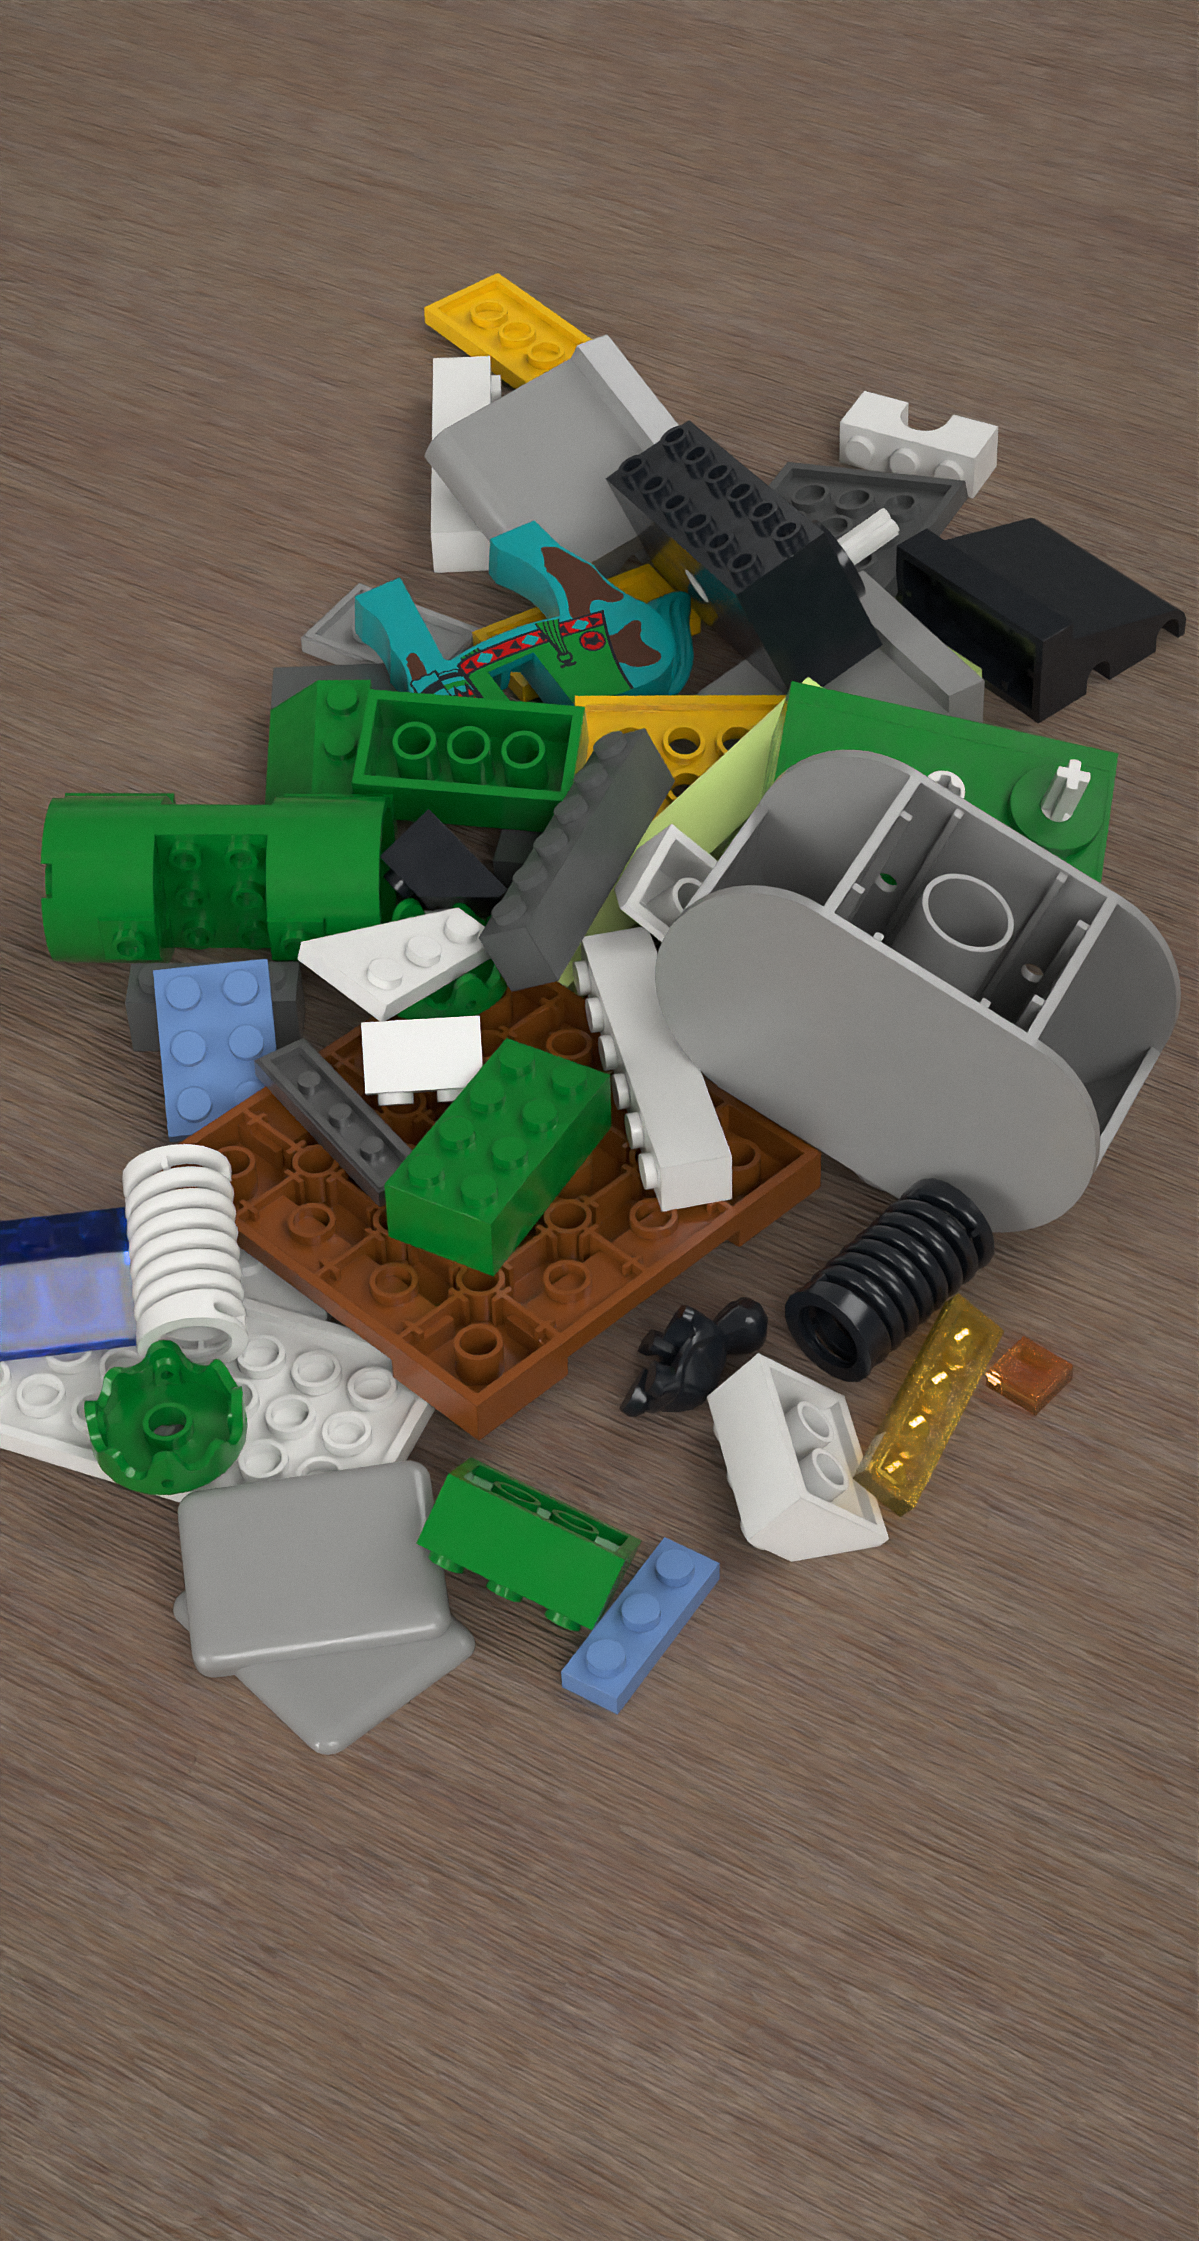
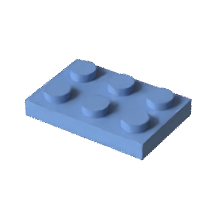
[153,959,277,1142]

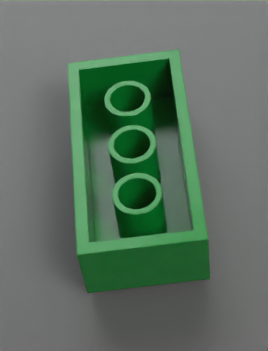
[352,689,589,832]
[384,1038,612,1277]

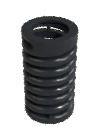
[785,1178,995,1382]

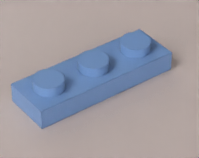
[561,1537,720,1715]

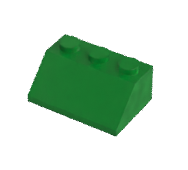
[265,679,372,805]
[416,1457,642,1631]

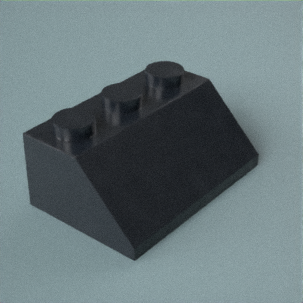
[380,809,508,919]

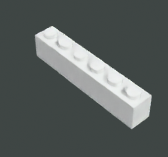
[431,356,502,573]
[573,927,732,1212]

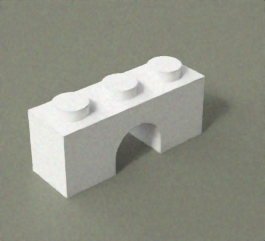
[839,391,998,498]

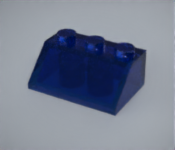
[0,1207,137,1362]

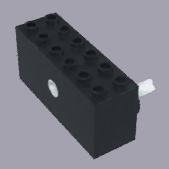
[605,420,900,695]

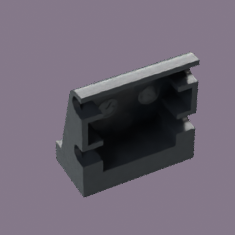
[895,518,1186,724]

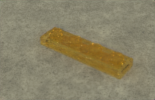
[852,1293,1005,1517]

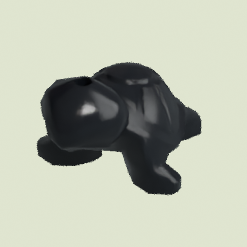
[620,1297,768,1417]

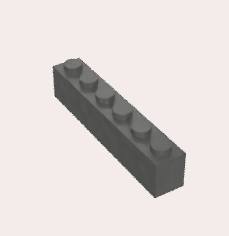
[479,728,675,991]

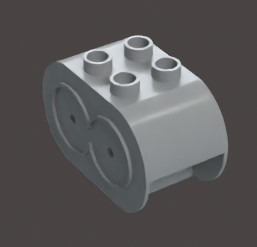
[655,750,1181,1233]

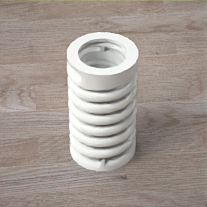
[122,1144,249,1365]

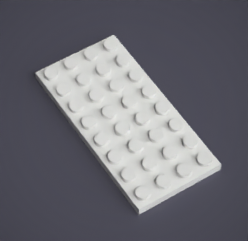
[0,1233,435,1502]

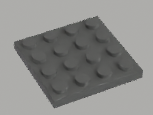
[769,462,968,598]

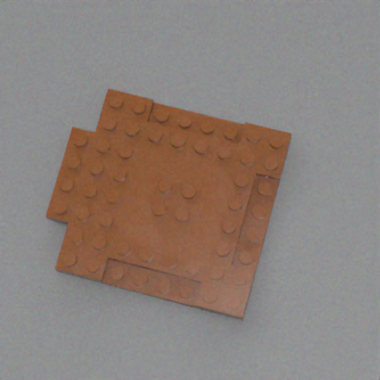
[155,981,821,1441]

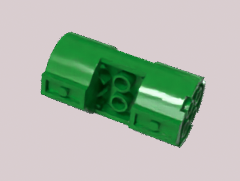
[41,793,398,964]

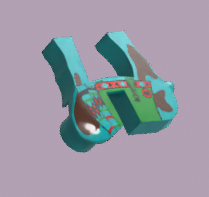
[355,520,694,706]

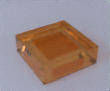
[986,1336,1073,1416]

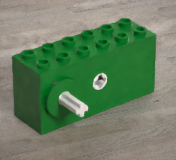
[761,681,1119,885]

